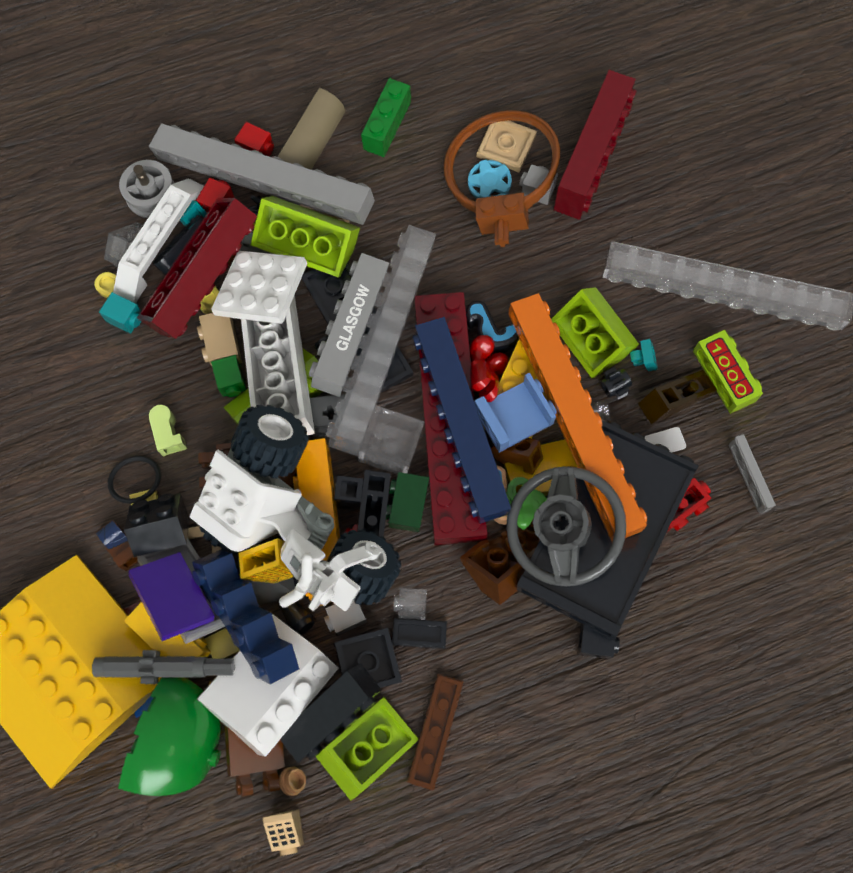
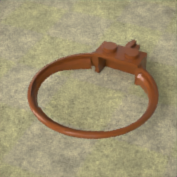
[444,110,560,247]

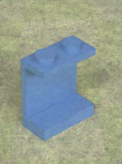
[474,373,557,453]

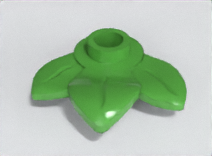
[506,477,547,530]

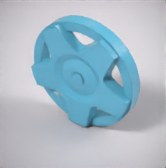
[468,160,512,198]

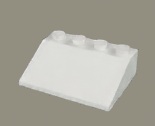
[197,614,338,757]

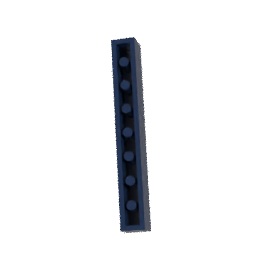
[412,317,511,524]

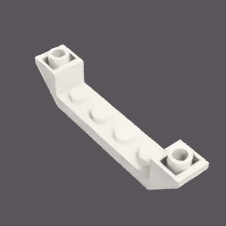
[113,178,204,304]

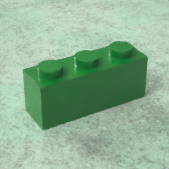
[361,78,411,157]

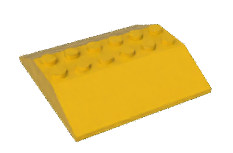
[0,555,161,789]

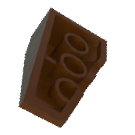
[460,519,540,605]

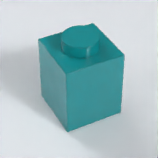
[99,292,141,334]

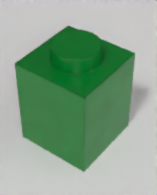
[211,355,247,397]

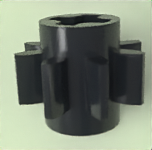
[600,367,632,400]

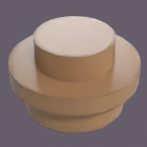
[279,766,306,796]

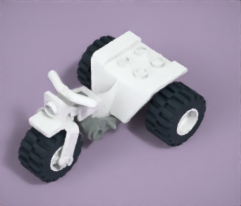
[190,404,401,611]

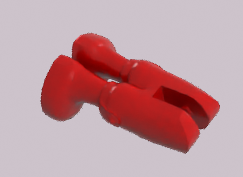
[470,335,509,402]

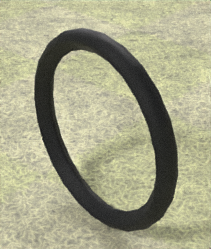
[108,456,161,504]

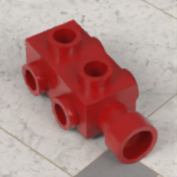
[667,478,711,532]

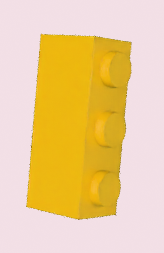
[124,602,211,657]

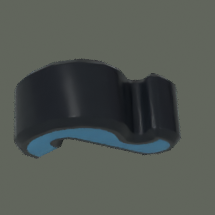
[466,301,519,354]

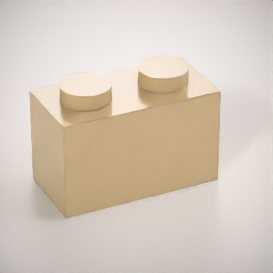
[197,313,242,366]

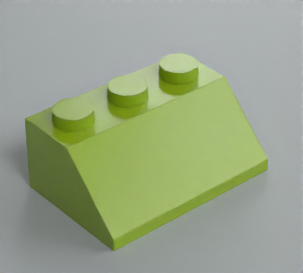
[551,287,640,378]

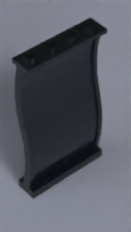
[516,420,699,640]

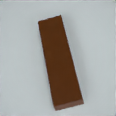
[407,674,464,791]

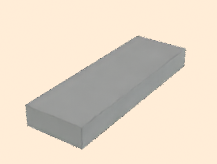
[728,434,776,514]

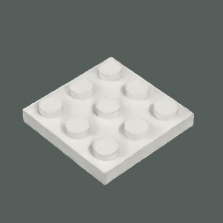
[211,251,307,324]

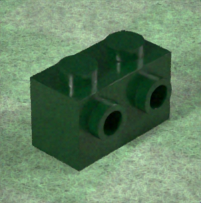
[386,472,429,533]

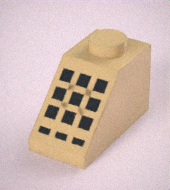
[263,809,304,856]

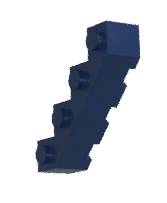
[192,550,299,684]

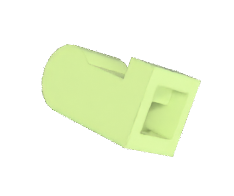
[149,405,187,456]

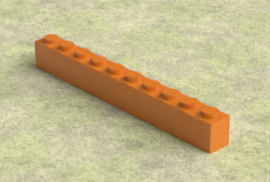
[508,293,647,542]

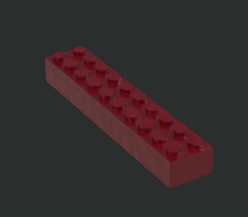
[414,292,487,545]

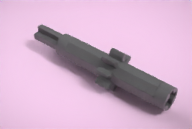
[92,650,235,684]

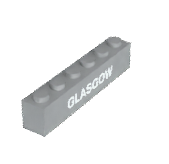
[309,253,389,397]

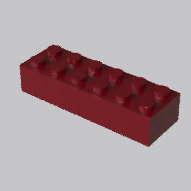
[554,70,637,220]
[137,198,258,339]

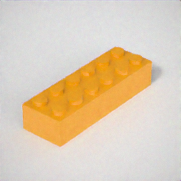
[293,438,340,607]

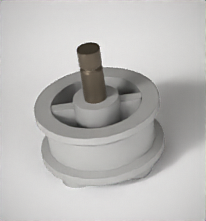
[119,160,174,218]

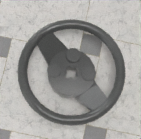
[506,466,626,586]

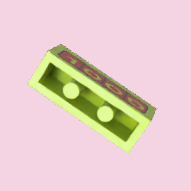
[693,330,763,414]

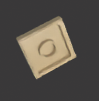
[476,121,537,173]

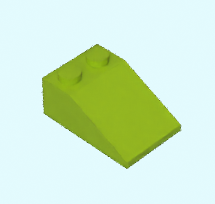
[316,697,419,800]

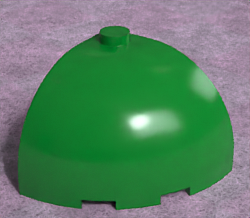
[118,677,221,796]

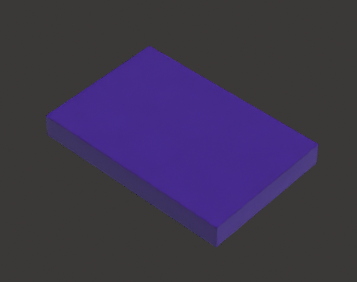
[128,552,215,641]

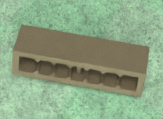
[278,87,346,170]

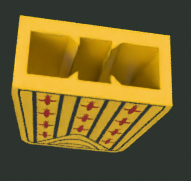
[239,538,294,583]

